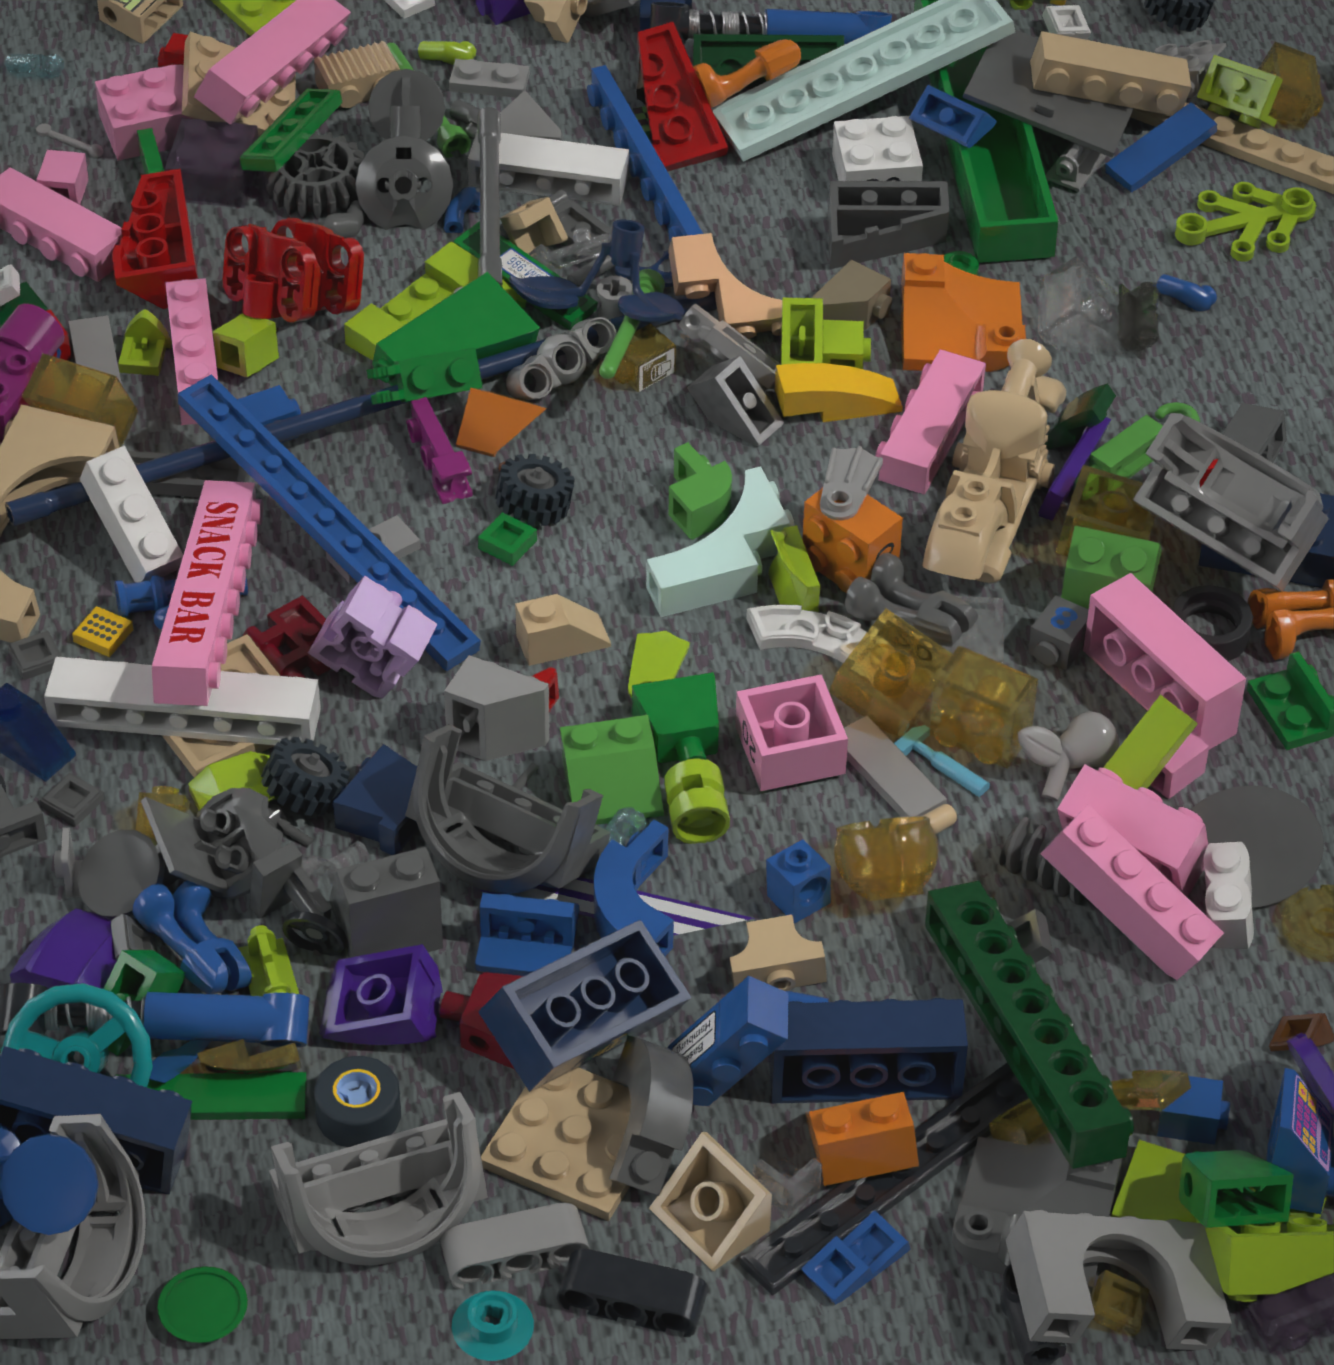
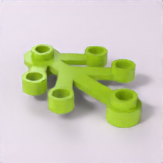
[1175,182,1316,262]

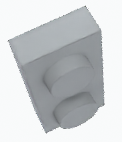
[449,59,530,98]

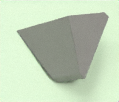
[500,91,563,141]

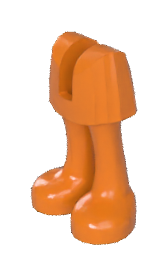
[693,39,801,108]
[1247,580,1334,660]

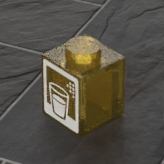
[614,323,676,392]

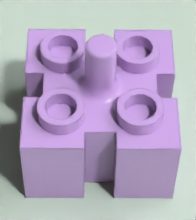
[308,576,437,699]

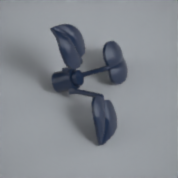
[509,219,684,322]

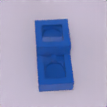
[801,1210,911,1305]

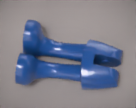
[133,880,252,994]

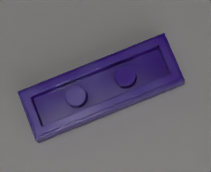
[1038,417,1111,521]

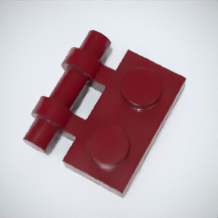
[243,595,331,678]

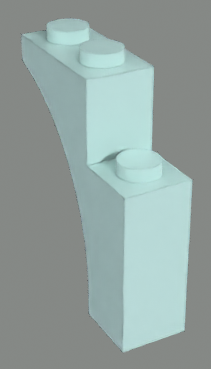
[646,466,795,617]

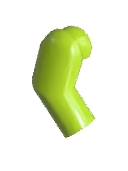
[418,41,476,65]

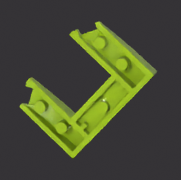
[344,241,526,360]

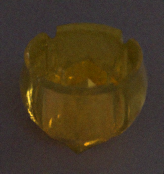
[834,816,939,901]

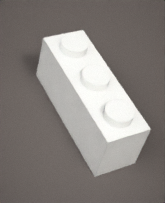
[80,445,183,582]

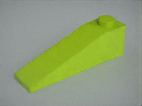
[1196,1213,1334,1302]

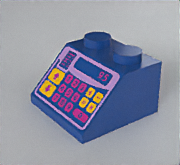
[1266,1068,1334,1214]

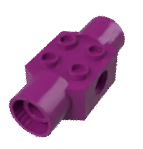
[0,304,65,445]

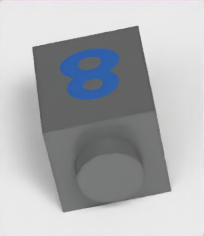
[1028,595,1088,670]

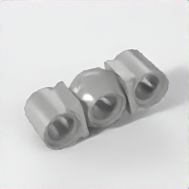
[506,317,617,401]

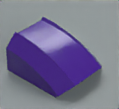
[10,908,117,989]
[319,944,443,1045]

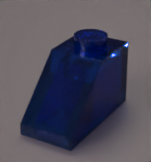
[0,683,76,782]

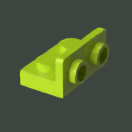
[1197,54,1283,129]

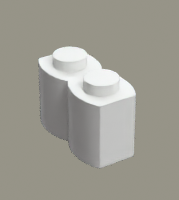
[1204,842,1254,949]

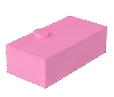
[1083,573,1246,750]

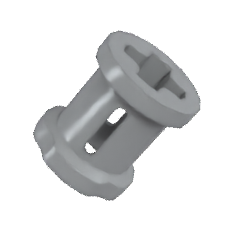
[597,276,633,320]

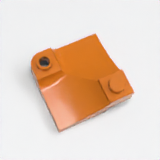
[901,253,1026,372]

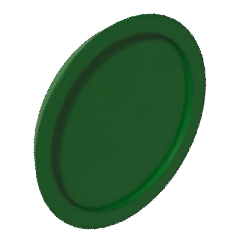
[157,1266,248,1343]

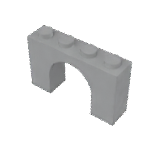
[1005,1210,1232,1350]

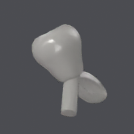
[1018,711,1119,801]

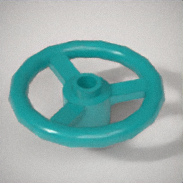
[1,983,153,1087]

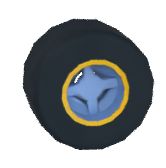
[314,1055,401,1147]

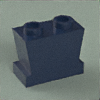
[332,744,419,855]

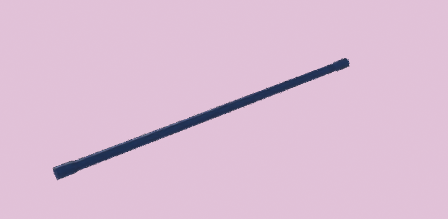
[5,292,717,527]

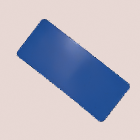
[149,1040,211,1083]

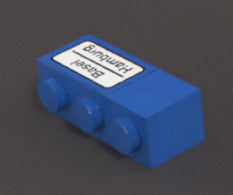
[668,976,788,1106]

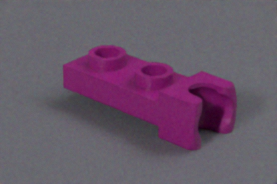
[406,397,473,504]

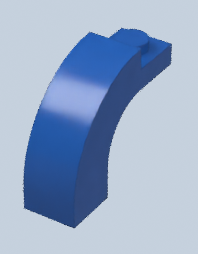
[594,820,674,956]

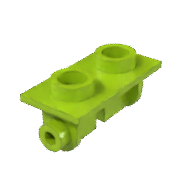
[238,925,299,996]

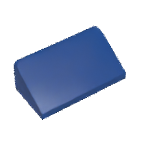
[909,85,997,148]

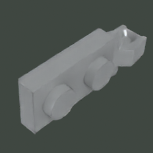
[678,304,781,389]

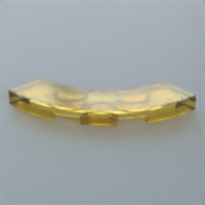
[989,1070,1191,1145]

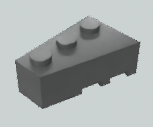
[828,181,949,269]

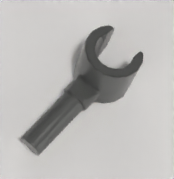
[268,802,314,848]

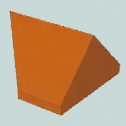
[456,388,547,457]

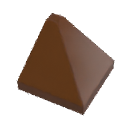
[1269,1013,1334,1052]

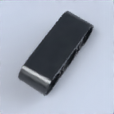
[556,1249,708,1337]

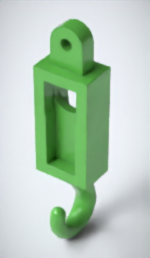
[1073,402,1200,498]

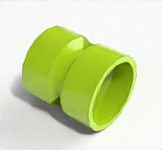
[664,759,730,844]

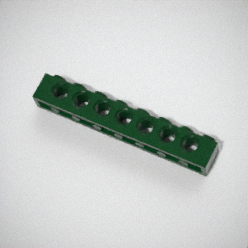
[925,881,1134,1169]

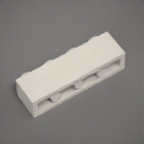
[468,130,629,206]

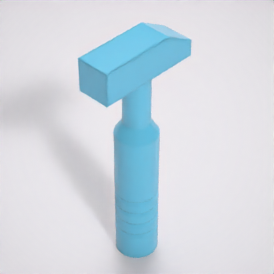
[894,725,990,797]

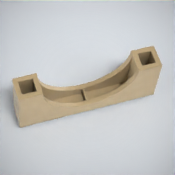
[0,404,119,643]

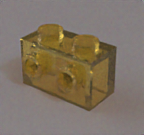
[1258,42,1324,129]

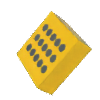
[72,606,134,658]

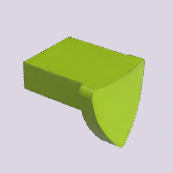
[118,309,172,376]

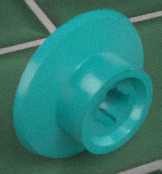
[452,1291,534,1361]

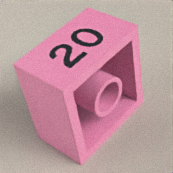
[735,674,848,791]

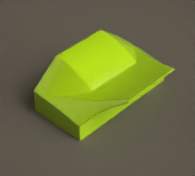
[768,525,820,612]
[188,751,279,811]

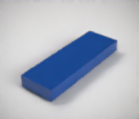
[1105,102,1217,192]

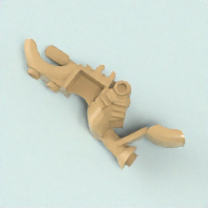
[922,339,1066,583]

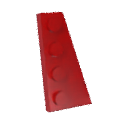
[637,22,728,172]

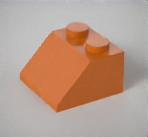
[805,1092,919,1186]

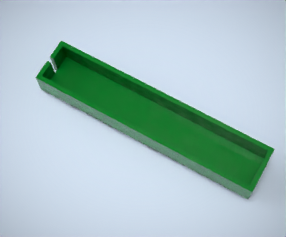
[914,0,1059,263]

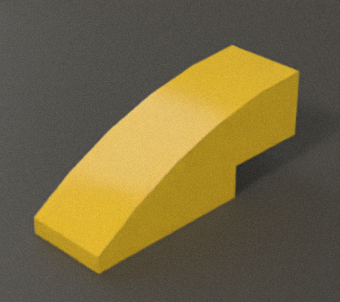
[775,363,903,422]

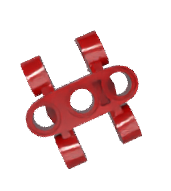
[222,218,364,323]

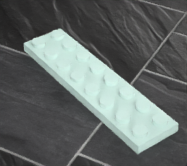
[711,0,1016,162]

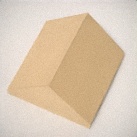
[649,1132,772,1271]

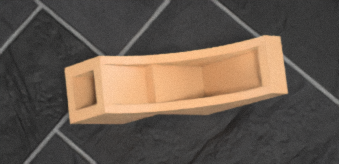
[668,233,782,339]

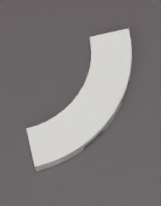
[746,605,912,692]

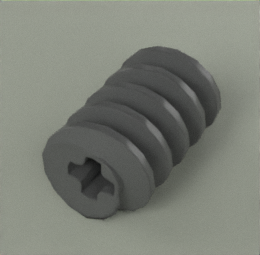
[999,817,1086,905]

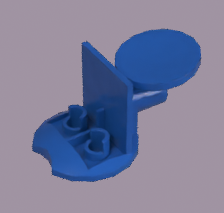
[0,1122,99,1235]

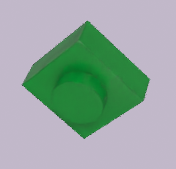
[478,512,537,566]

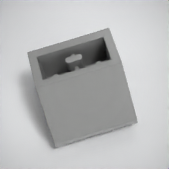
[444,655,550,761]

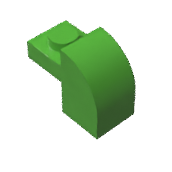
[668,442,732,540]

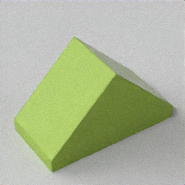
[781,297,823,365]

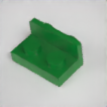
[1247,651,1334,751]

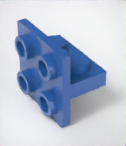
[475,893,580,976]

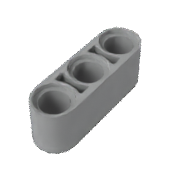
[440,1202,590,1289]

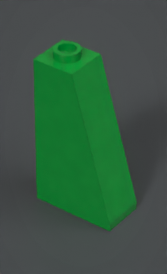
[372,271,540,386]

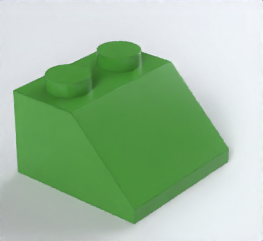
[1061,526,1162,610]
[560,715,664,825]

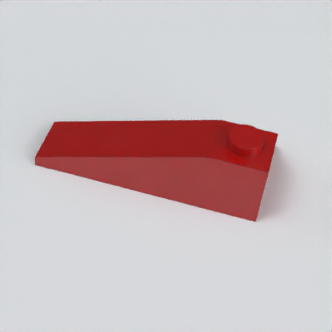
[112,169,199,309]

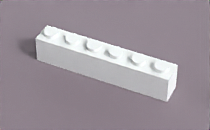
[44,657,321,745]

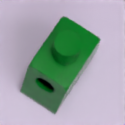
[632,672,719,763]
[1179,1150,1294,1228]

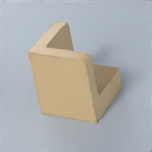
[500,197,568,256]

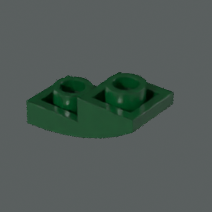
[1044,383,1116,450]

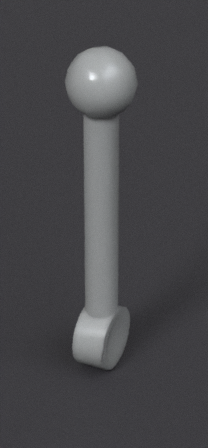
[36,124,103,158]

